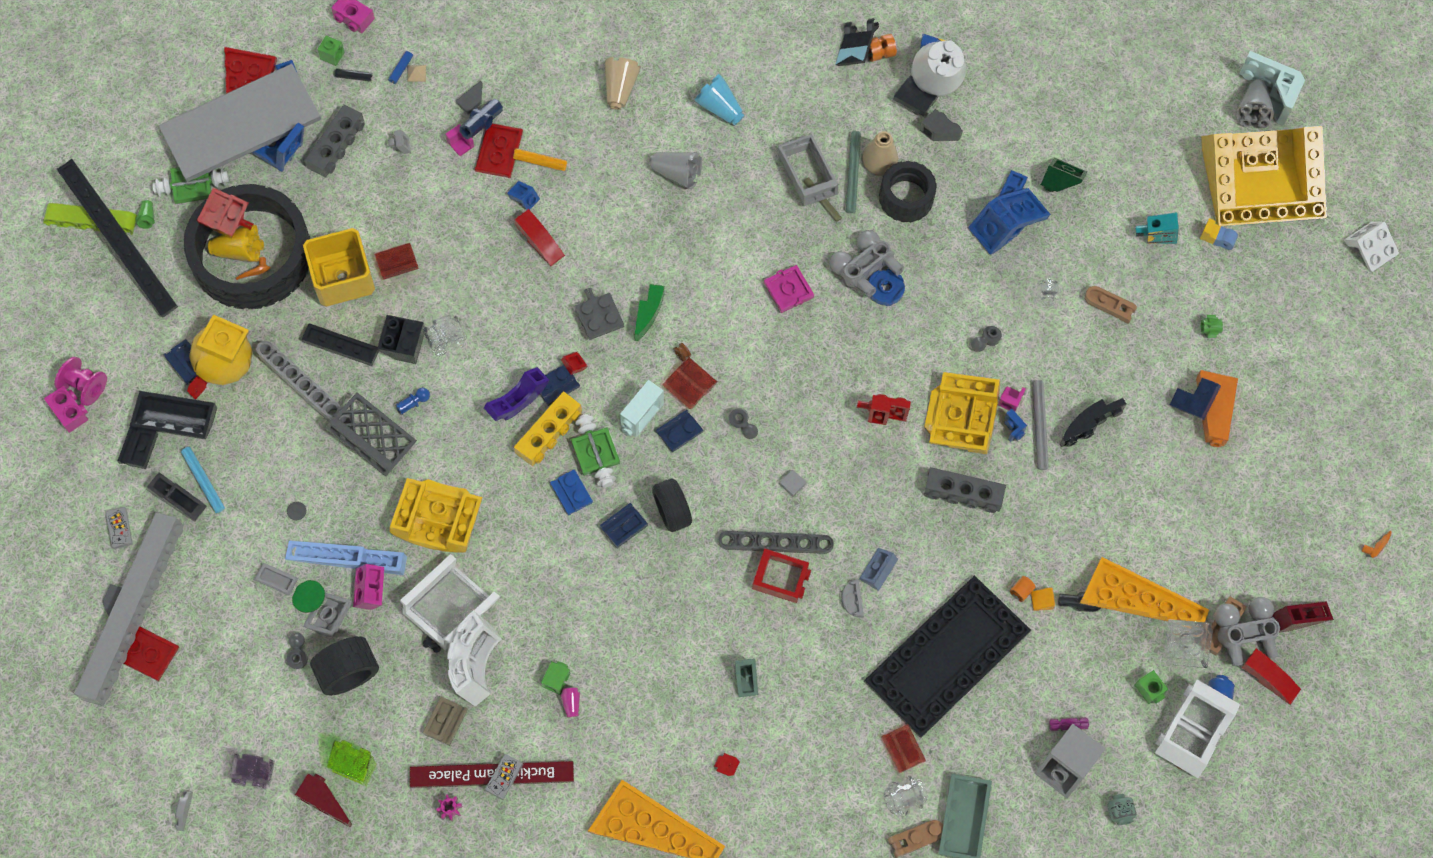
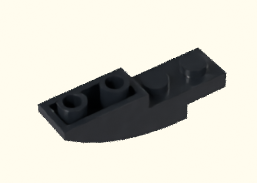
[1060,398,1127,447]

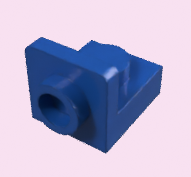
[507,181,540,210]
[1004,409,1027,442]

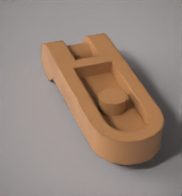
[1085,286,1137,324]
[888,820,943,858]

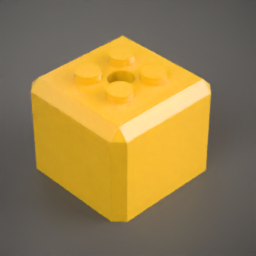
[303,228,375,307]

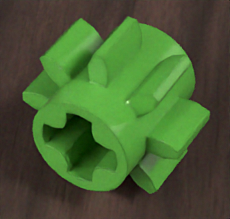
[1200,314,1223,338]

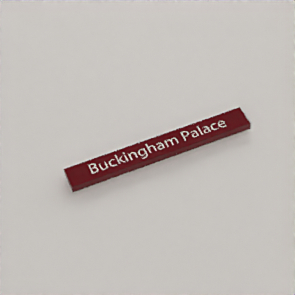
[410,761,574,788]

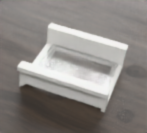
[400,554,500,651]

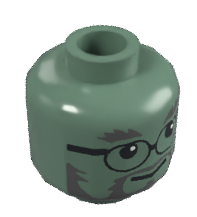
[1107,794,1137,826]

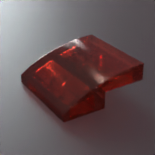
[663,357,718,410]

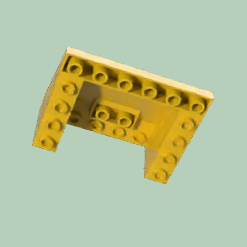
[1201,126,1327,226]

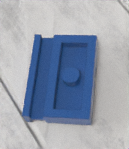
[550,469,593,516]

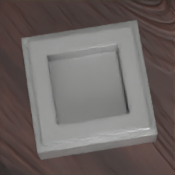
[779,469,807,496]

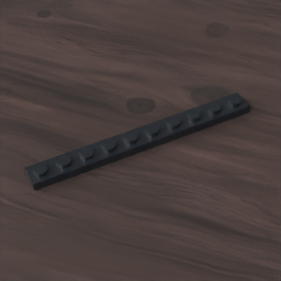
[56,159,178,317]

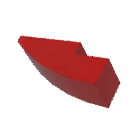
[514,209,565,267]
[1241,648,1301,705]

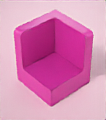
[445,124,474,156]
[998,386,1026,412]

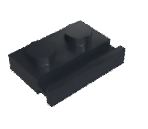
[117,427,159,469]

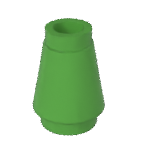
[136,200,155,229]

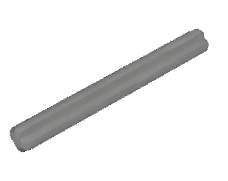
[1033,380,1049,470]

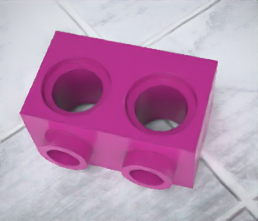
[44,385,88,433]
[353,564,384,610]

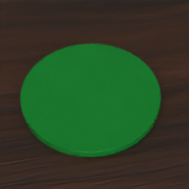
[292,580,325,613]

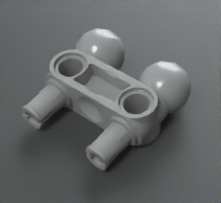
[829,230,904,297]
[1214,597,1280,666]

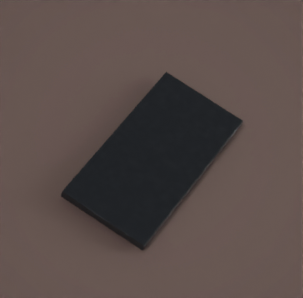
[864,575,1031,738]

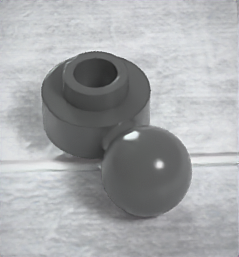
[971,326,1002,352]
[729,408,758,439]
[286,632,308,670]

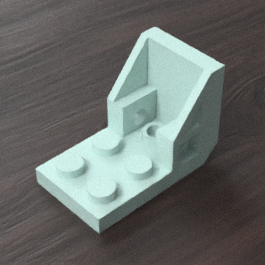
[1239,51,1305,126]

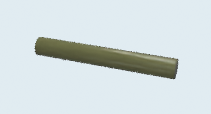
[804,177,842,222]

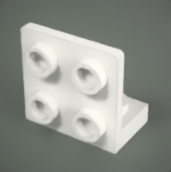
[1344,222,1399,272]

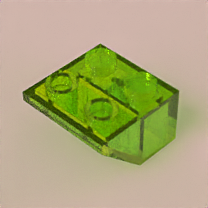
[327,740,377,786]

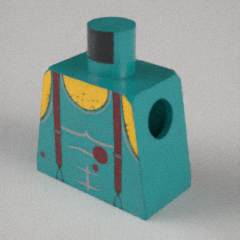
[1135,212,1179,244]

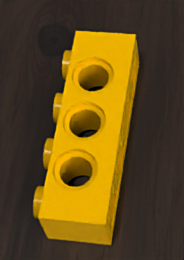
[514,391,582,467]

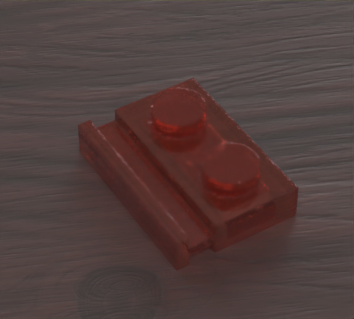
[375,243,419,280]
[881,724,926,773]

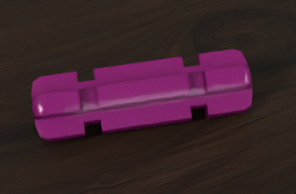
[1049,717,1089,731]

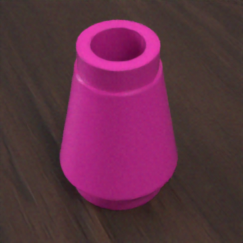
[560,688,580,718]

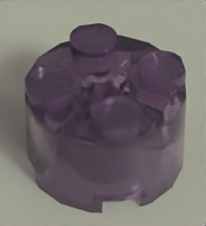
[229,754,275,790]

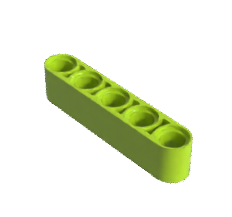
[43,203,137,235]

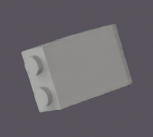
[1034,724,1105,799]

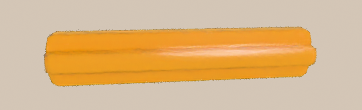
[513,149,567,171]

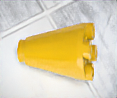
[208,225,264,262]

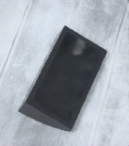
[129,391,217,440]

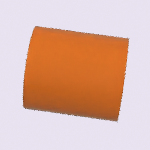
[1010,576,1036,602]

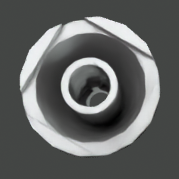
[649,152,702,189]

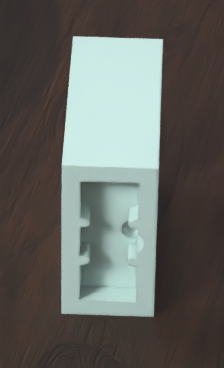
[620,380,664,438]

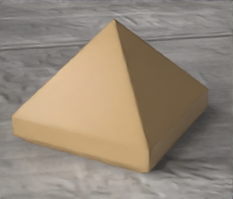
[408,65,426,82]

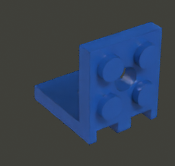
[251,123,304,172]

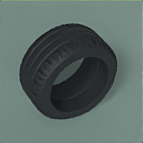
[652,478,692,532]

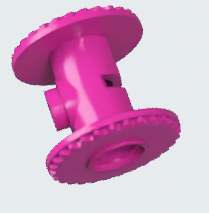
[54,357,107,406]

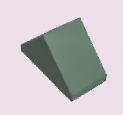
[734,658,758,697]

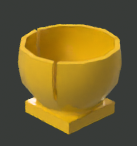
[189,314,253,385]

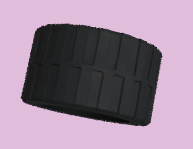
[879,161,937,223]
[310,636,379,696]

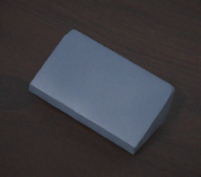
[859,548,898,591]

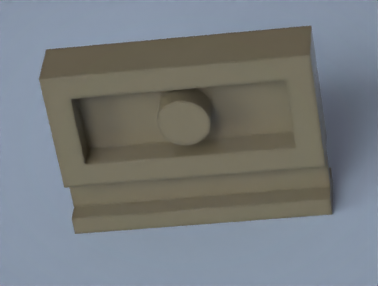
[423,697,468,746]

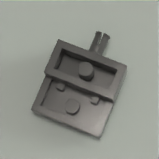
[575,288,624,340]

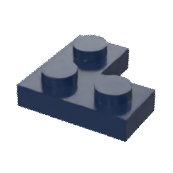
[1169,377,1221,420]

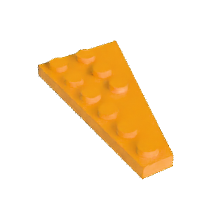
[1080,557,1209,628]
[588,780,725,858]

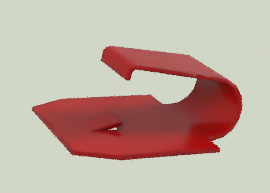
[187,375,207,400]
[714,753,740,776]

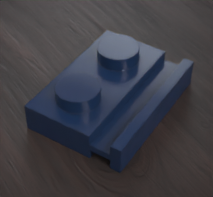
[164,339,197,384]
[540,365,580,406]
[656,409,703,453]
[600,502,648,548]

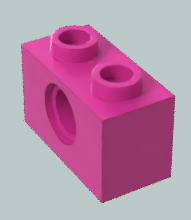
[331,0,375,34]

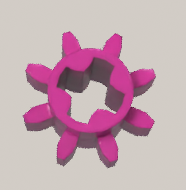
[436,794,463,821]

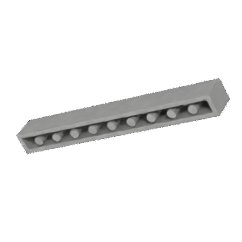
[74,512,184,707]

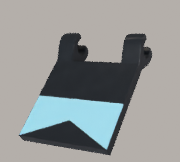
[835,18,879,66]

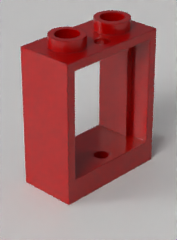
[752,548,811,603]

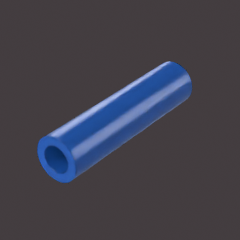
[388,51,413,84]

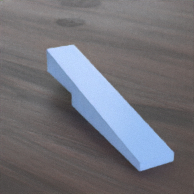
[285,541,407,575]

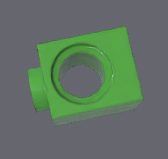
[317,35,345,66]
[541,661,571,695]
[1134,670,1168,704]

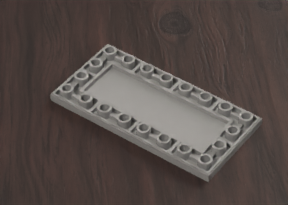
[159,64,322,182]

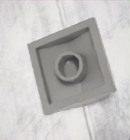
[303,593,352,637]

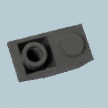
[920,109,963,141]

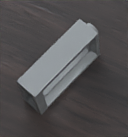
[778,134,838,206]

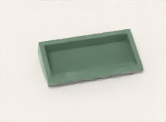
[939,774,992,858]

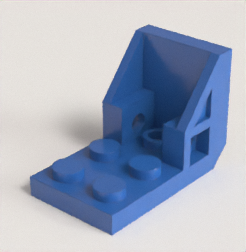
[968,188,1051,255]

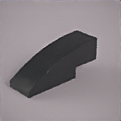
[146,472,207,522]

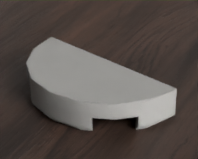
[841,579,864,618]
[175,791,193,831]

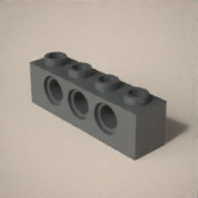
[305,104,365,178]
[924,467,1006,513]

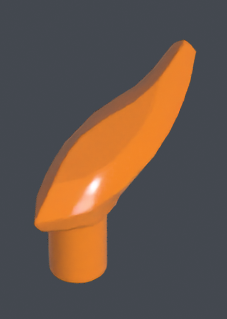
[236,257,271,280]
[1362,531,1392,558]

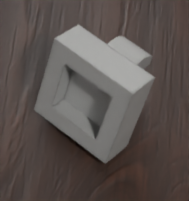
[388,129,411,154]

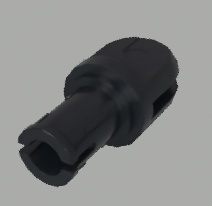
[1058,592,1101,612]

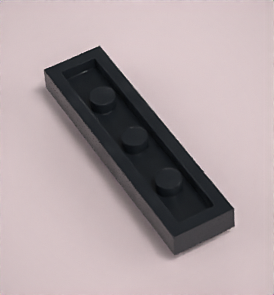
[301,323,379,366]

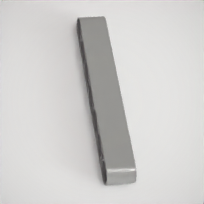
[256,341,356,429]

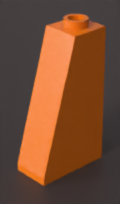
[1196,370,1238,447]

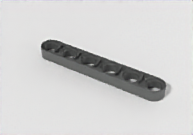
[719,531,834,554]

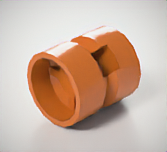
[868,33,897,62]

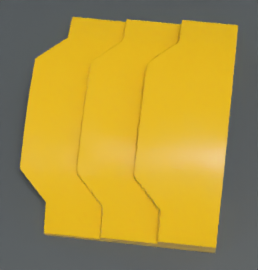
[924,372,1000,454]
[390,478,483,553]

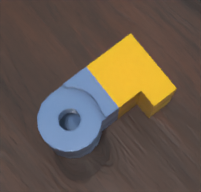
[1200,218,1238,250]

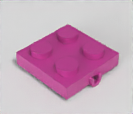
[764,265,814,313]

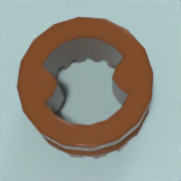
[673,343,691,362]

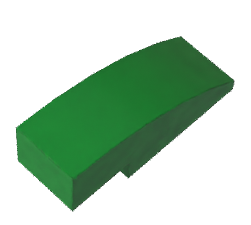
[634,284,665,341]

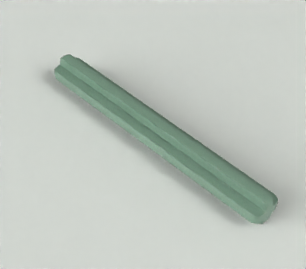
[846,131,861,214]

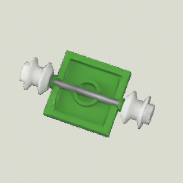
[153,167,229,204]
[571,414,620,488]

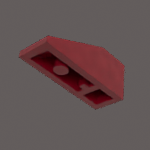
[1272,601,1334,633]
[295,773,352,827]

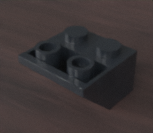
[377,315,426,364]

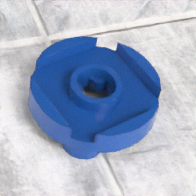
[869,269,905,306]

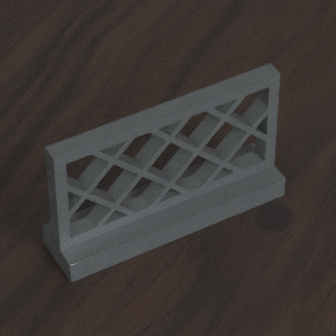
[326,392,417,477]

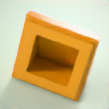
[1031,587,1055,611]

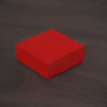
[561,352,588,375]

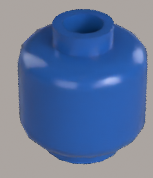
[1208,675,1235,700]

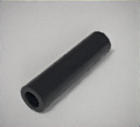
[335,68,373,82]

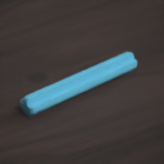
[181,447,225,513]

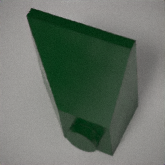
[1040,157,1088,192]

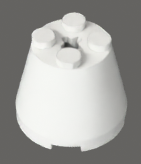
[911,41,966,96]

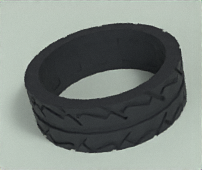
[184,184,310,310]

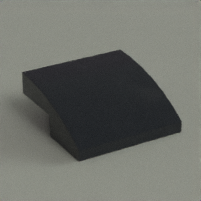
[893,75,939,116]

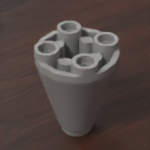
[1237,79,1274,128]

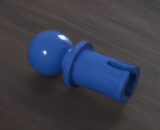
[395,387,430,415]

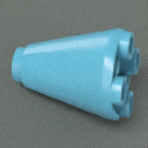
[694,74,745,126]

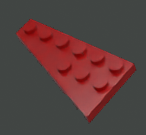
[224,47,277,94]

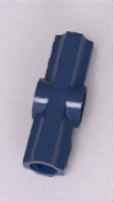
[459,98,503,139]

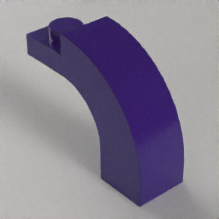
[484,367,549,421]

